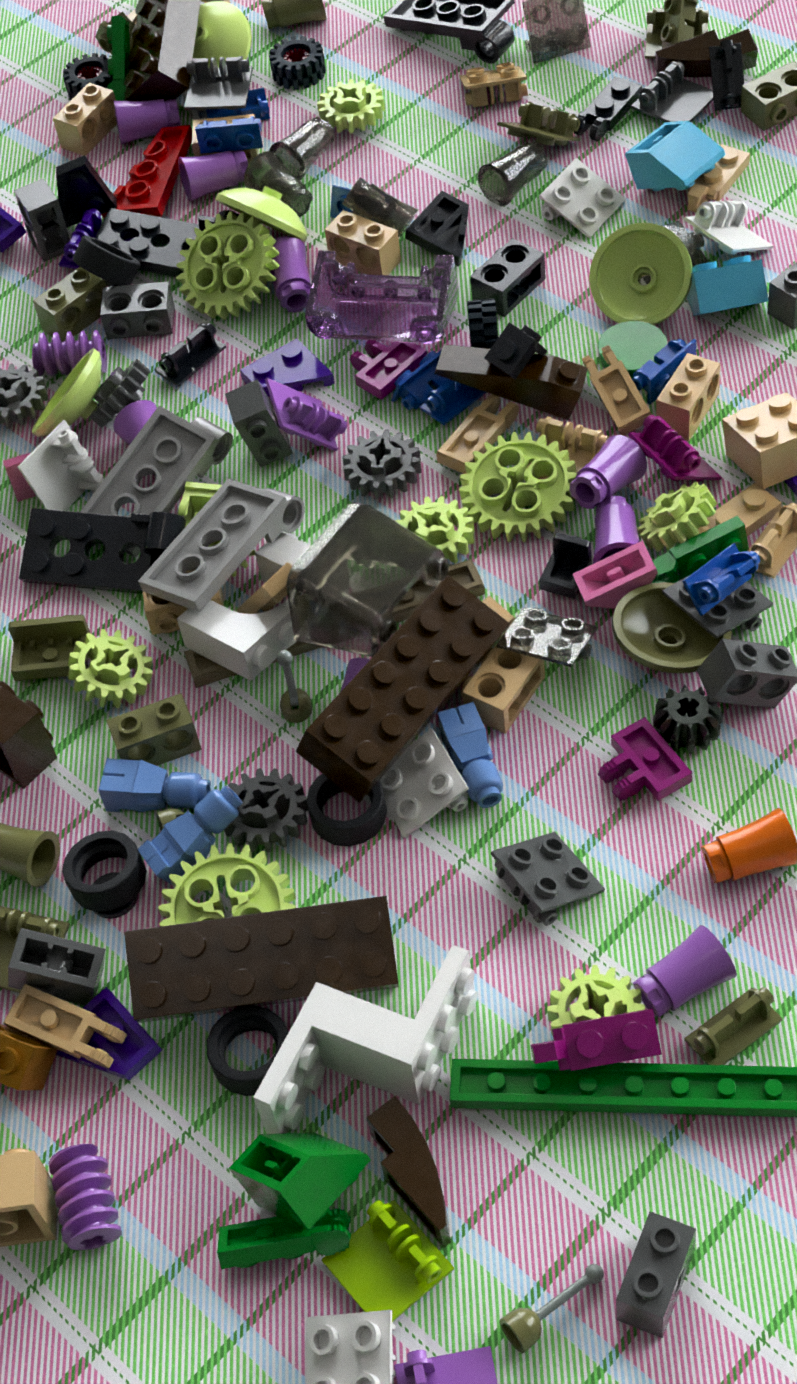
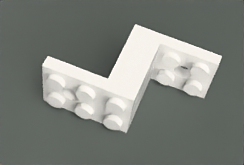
[253,945,478,1134]

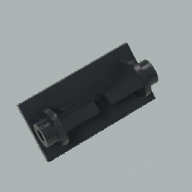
[709,40,744,111]
[154,322,226,386]

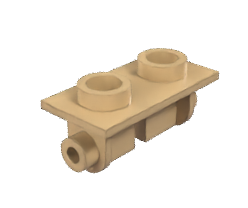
[748,503,797,579]

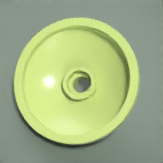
[190,1,252,76]
[215,186,308,242]
[589,223,693,325]
[32,348,102,437]

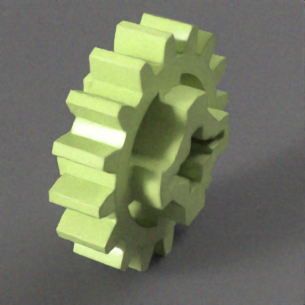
[317,79,385,133]
[637,482,717,552]
[393,496,475,569]
[68,629,153,708]
[547,965,645,1036]

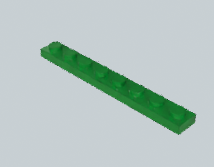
[450,1059,797,1117]

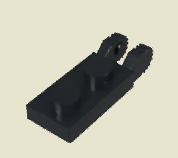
[573,77,642,141]

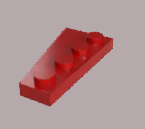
[101,125,192,220]

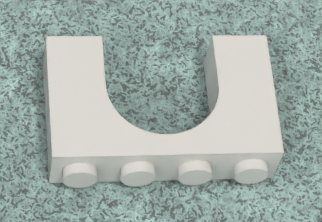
[177,532,353,681]

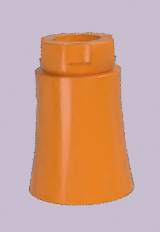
[701,808,797,883]

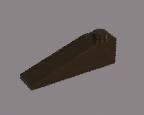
[434,344,588,421]

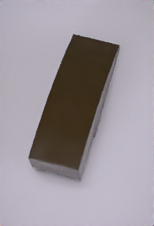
[655,29,758,78]
[367,1096,451,1248]

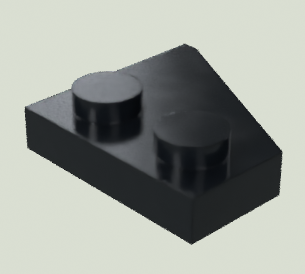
[56,155,117,228]
[405,191,469,266]

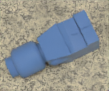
[437,702,503,808]
[99,758,211,813]
[137,785,243,885]

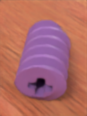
[32,330,107,377]
[48,1144,122,1251]

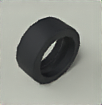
[73,236,141,286]
[306,773,387,847]
[62,830,147,912]
[206,1005,289,1096]

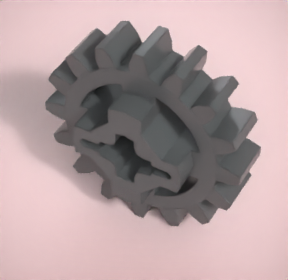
[89,359,150,428]
[0,364,49,429]
[342,429,422,499]
[224,768,309,853]

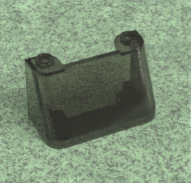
[287,502,449,657]

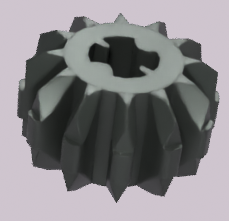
[653,684,723,755]

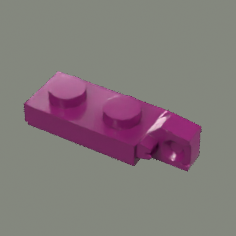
[531,1008,662,1071]

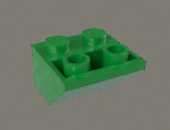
[229,1132,371,1230]

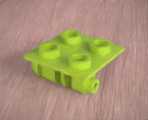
[321,1200,454,1322]

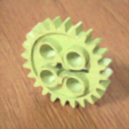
[176,211,280,320]
[459,432,577,542]
[158,843,296,927]

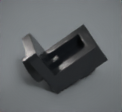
[484,322,548,380]
[539,532,592,599]

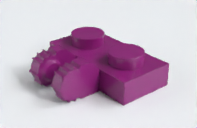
[349,336,427,400]
[598,717,692,801]

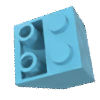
[625,121,726,191]
[687,255,769,316]

